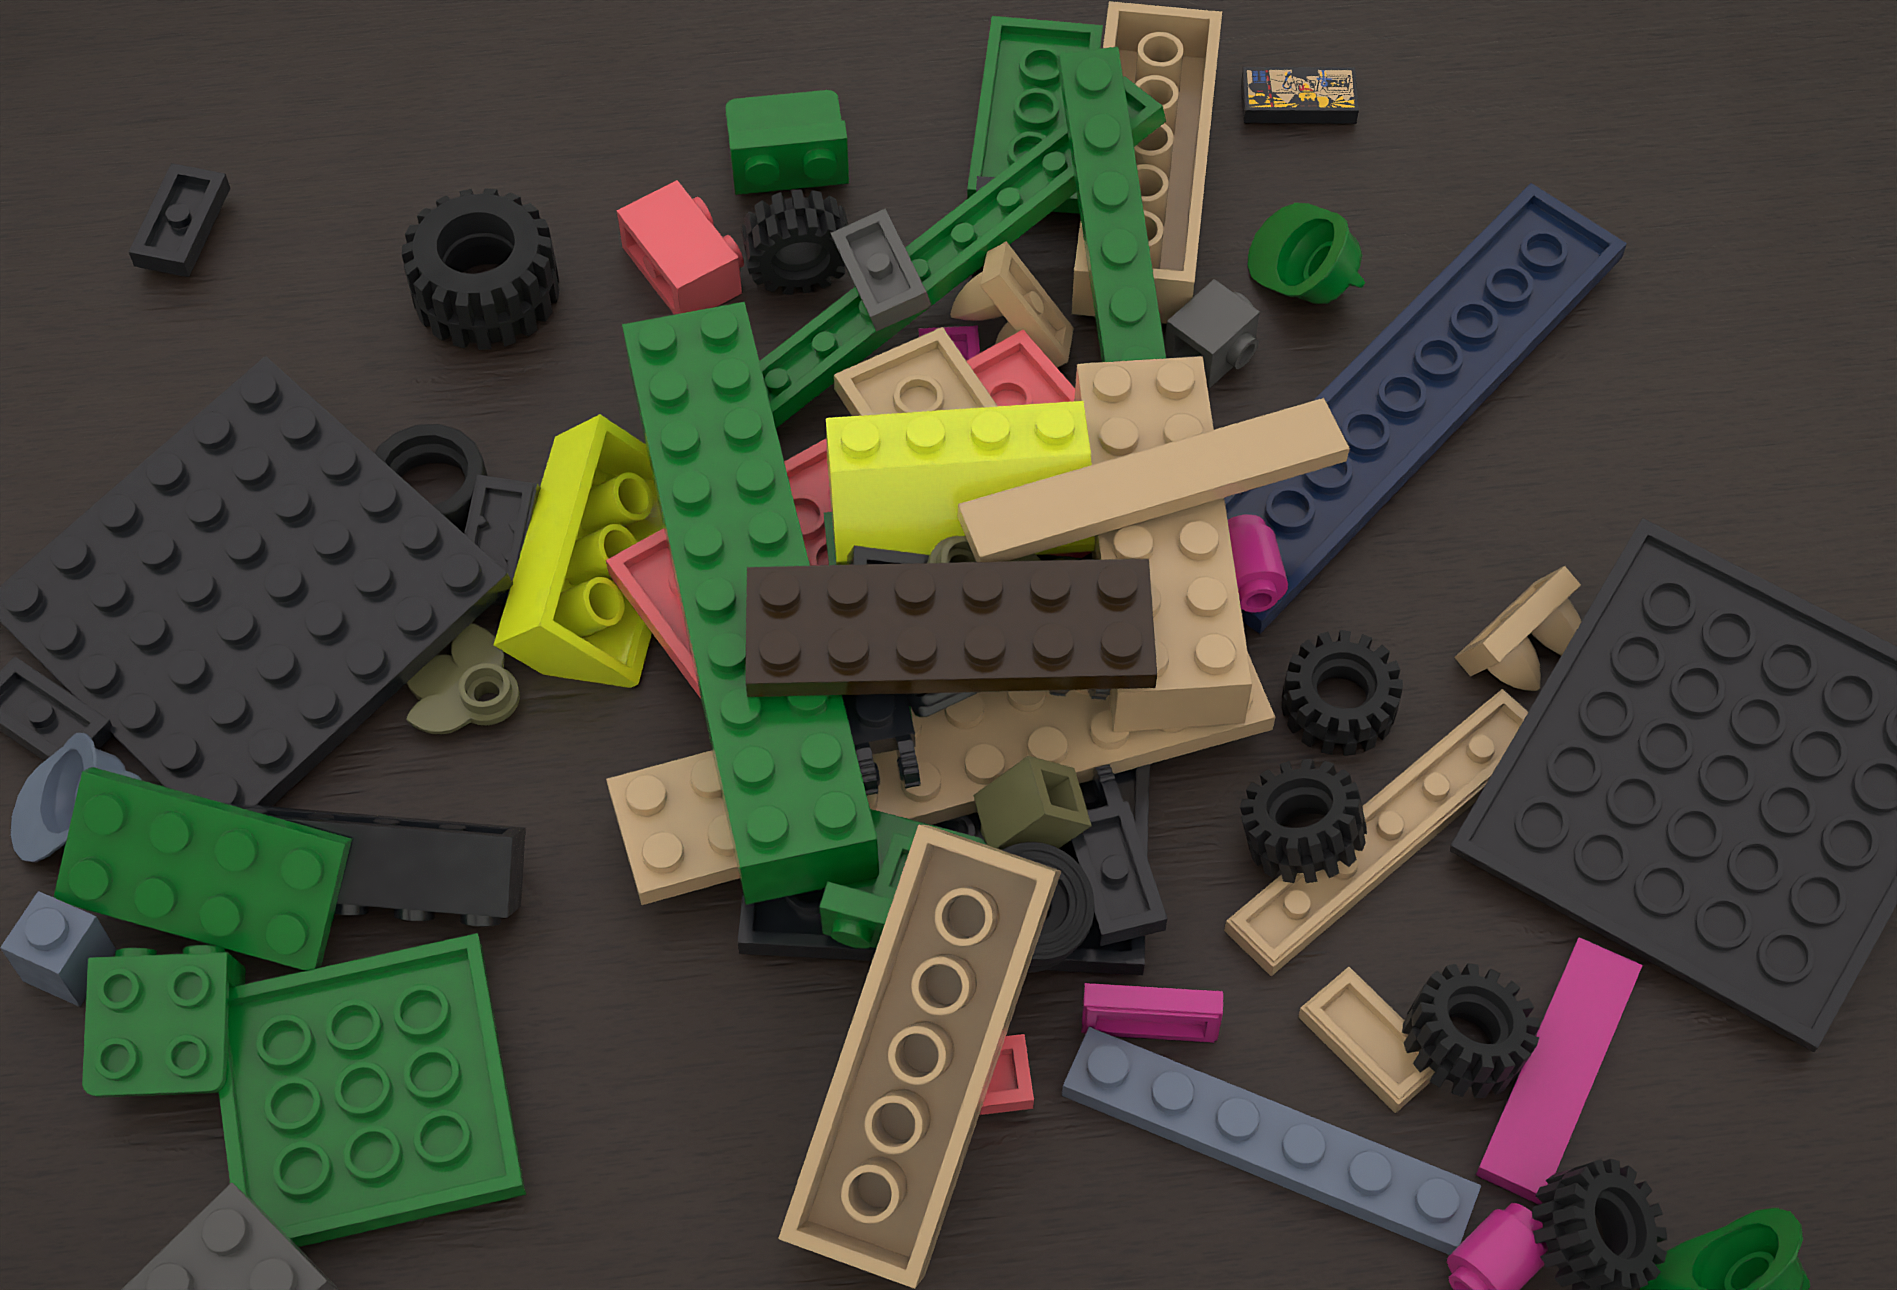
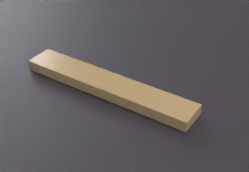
[958,398,1350,562]
[1224,689,1528,976]

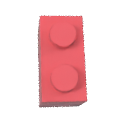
[617,180,744,315]

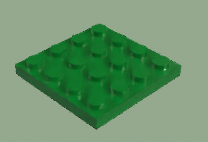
[219,933,526,1247]

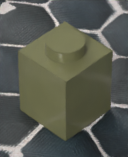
[973,756,1092,850]

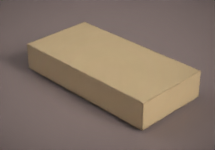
[1298,967,1435,1113]

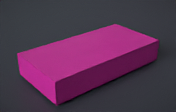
[1081,983,1223,1042]

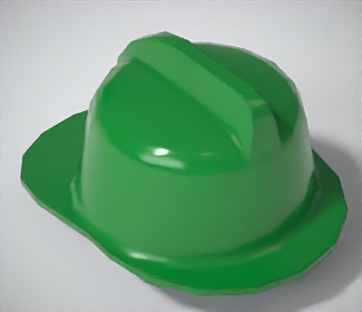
[1248,203,1365,304]
[1640,1208,1810,1290]

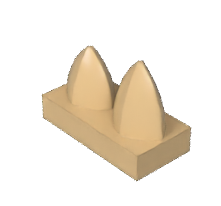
[950,241,1074,367]
[1454,566,1581,691]

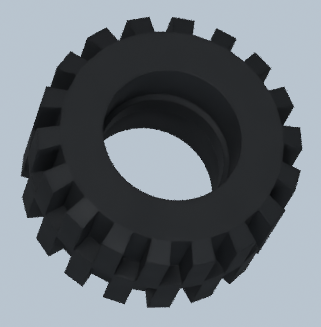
[402,188,560,350]

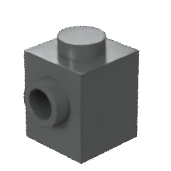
[1164,279,1260,390]

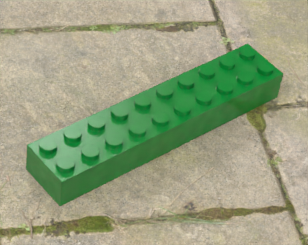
[622,302,879,905]

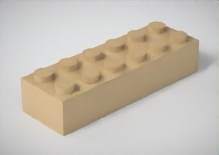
[1072,1,1222,324]
[1074,356,1252,732]
[778,825,1061,1289]

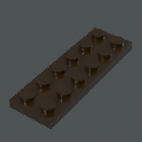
[746,559,1157,697]

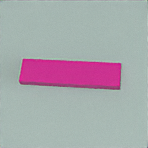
[1476,937,1643,1205]

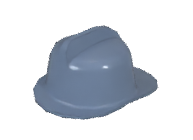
[11,733,141,863]

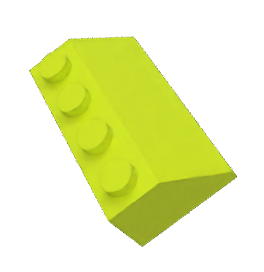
[826,401,1095,565]
[494,414,664,688]

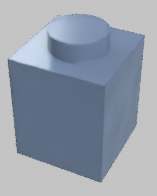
[0,891,116,1007]

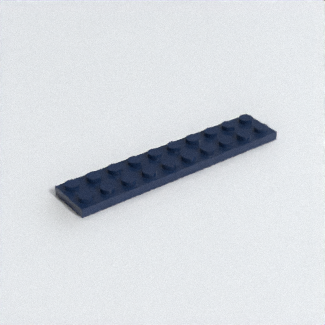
[1224,183,1627,634]

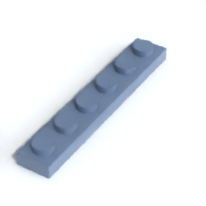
[1062,1027,1481,1255]

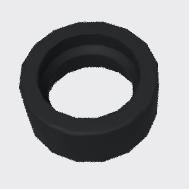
[375,424,488,533]

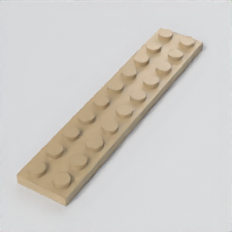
[606,651,1275,905]

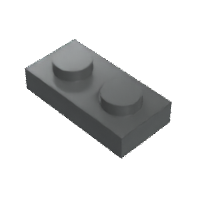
[831,208,932,332]

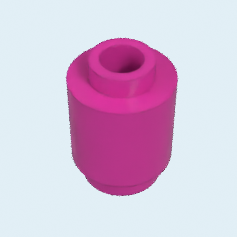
[1228,515,1288,612]
[1447,1203,1548,1290]

